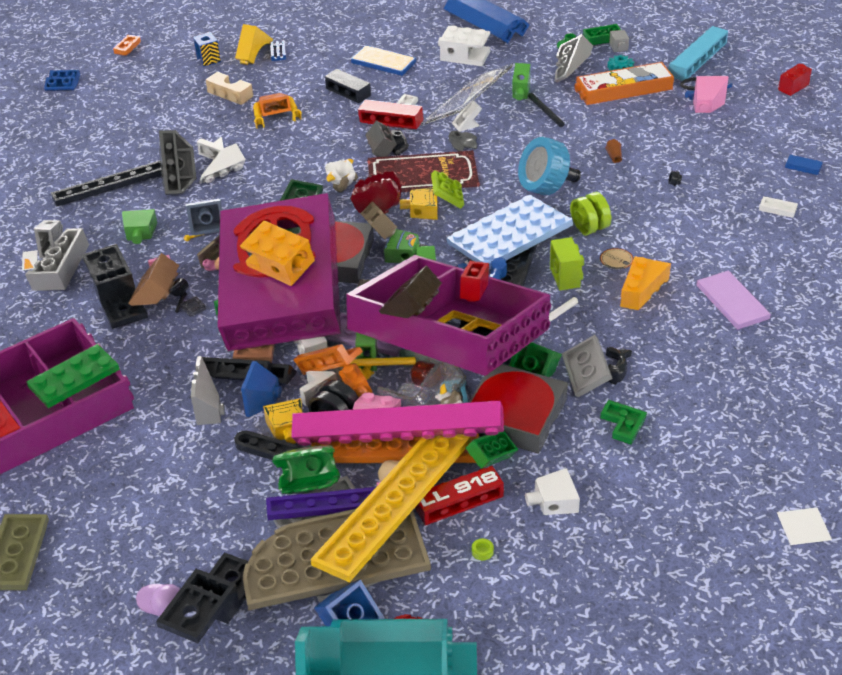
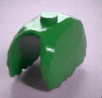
[272,445,340,495]

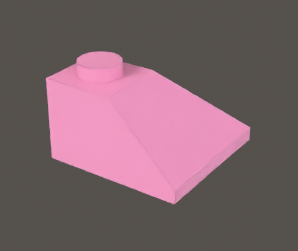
[693,76,729,113]

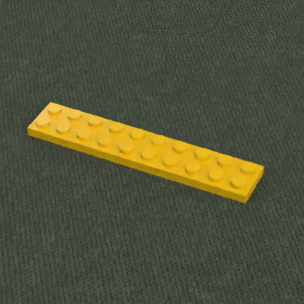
[311,434,470,583]

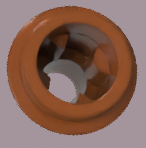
[605,139,622,163]

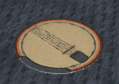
[600,248,634,270]

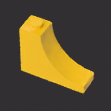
[235,24,273,65]

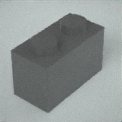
[365,121,397,158]

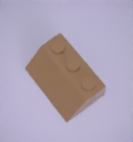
[128,253,179,306]

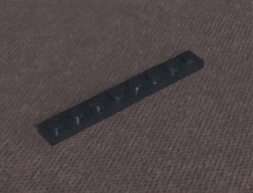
[51,160,161,207]

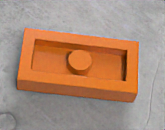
[113,35,141,56]

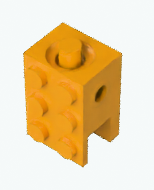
[240,221,315,286]

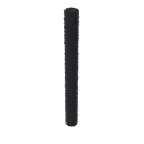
[528,93,565,127]

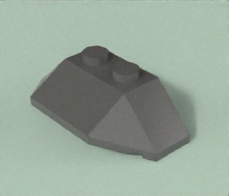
[159,130,197,195]

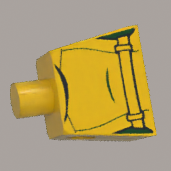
[400,187,438,220]
[263,398,303,444]

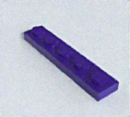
[266,487,376,521]

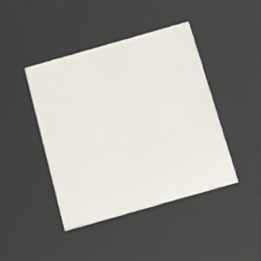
[777,508,832,545]

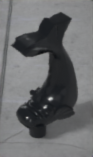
[606,347,632,385]

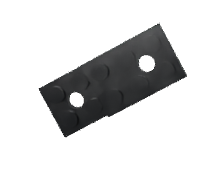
[82,244,148,329]
[156,552,248,644]

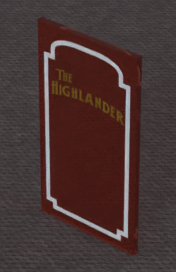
[367,150,480,192]

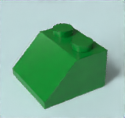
[509,342,562,377]

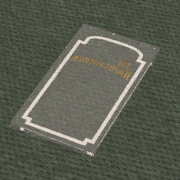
[420,63,514,126]

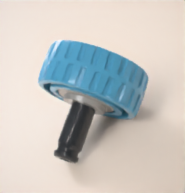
[518,137,581,195]

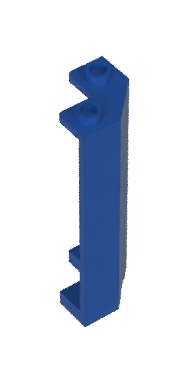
[443,0,530,44]

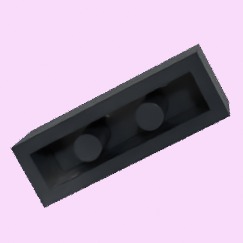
[325,69,371,103]

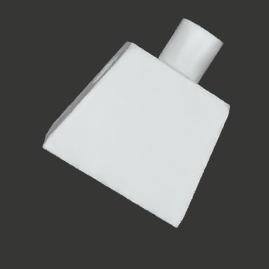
[525,468,580,515]

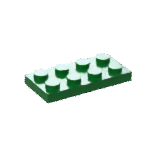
[26,344,120,408]

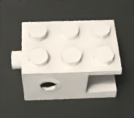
[438,26,490,66]

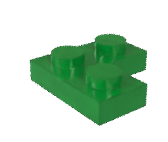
[600,400,647,445]

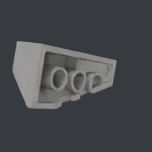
[555,34,593,82]
[191,356,225,425]

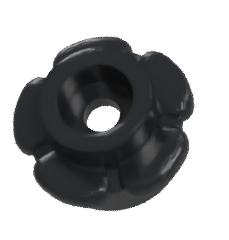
[668,171,682,186]

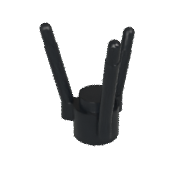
[169,278,189,313]

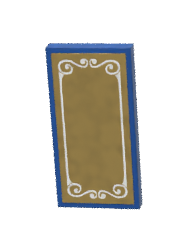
[351,45,416,76]

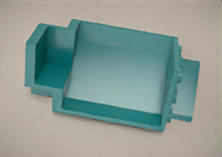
[295,619,477,675]

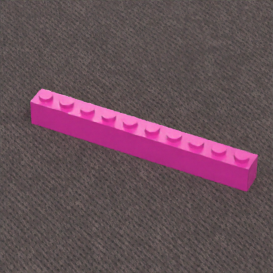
[292,401,504,446]

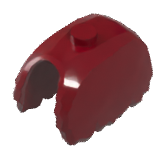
[350,171,402,214]

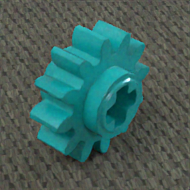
[607,55,634,71]

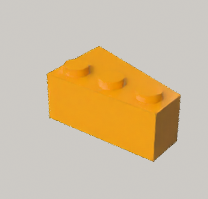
[620,256,671,310]

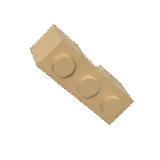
[206,72,253,105]

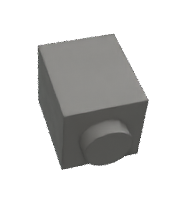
[609,30,629,52]

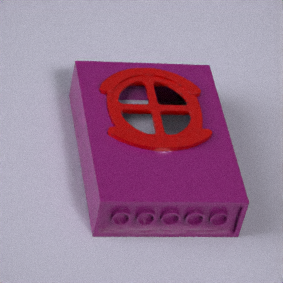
[218,193,341,351]

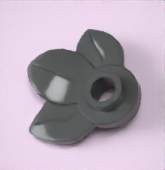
[448,131,477,152]

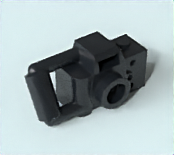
[391,129,409,156]

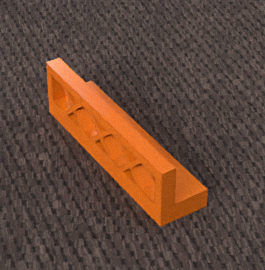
[293,344,363,375]

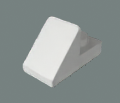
[452,99,482,132]
[197,137,224,160]
[299,371,337,407]

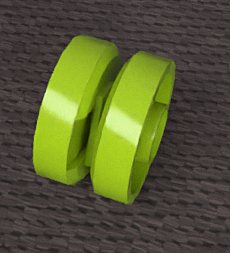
[570,191,612,236]

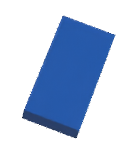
[785,154,823,175]

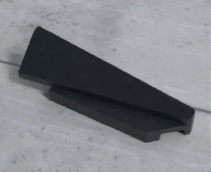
[202,357,297,384]

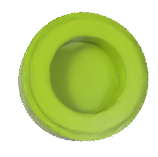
[471,538,494,561]

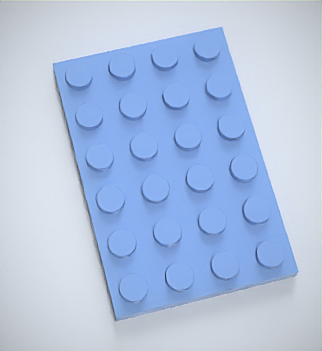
[446,195,573,269]

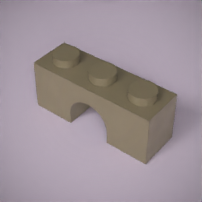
[360,201,397,239]

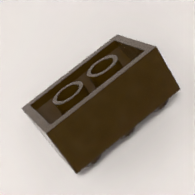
[379,265,442,318]

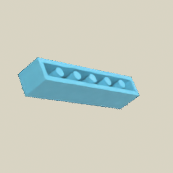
[668,26,728,81]

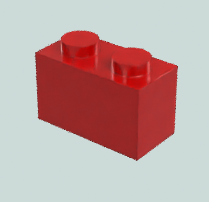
[778,63,812,96]
[460,261,489,302]

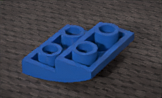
[44,70,80,91]

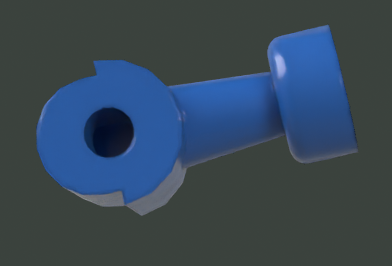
[489,257,507,280]

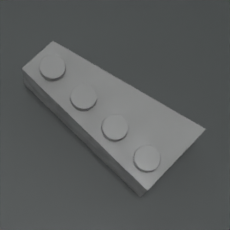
[25,228,89,291]

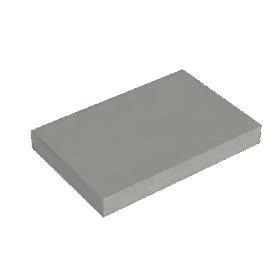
[562,335,613,397]

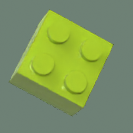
[550,237,584,291]

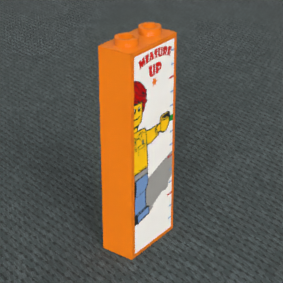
[574,62,674,105]

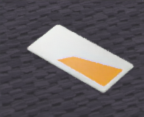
[22,250,38,270]

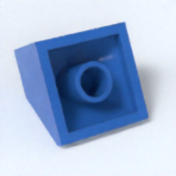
[241,361,282,417]
[314,579,385,626]

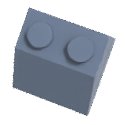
[186,199,222,236]

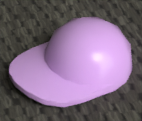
[136,584,180,616]

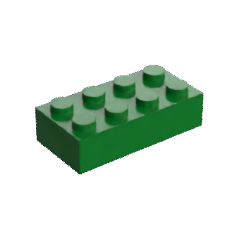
[583,24,621,45]
[466,431,519,469]

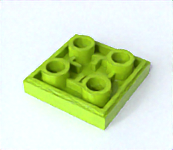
[431,170,464,209]

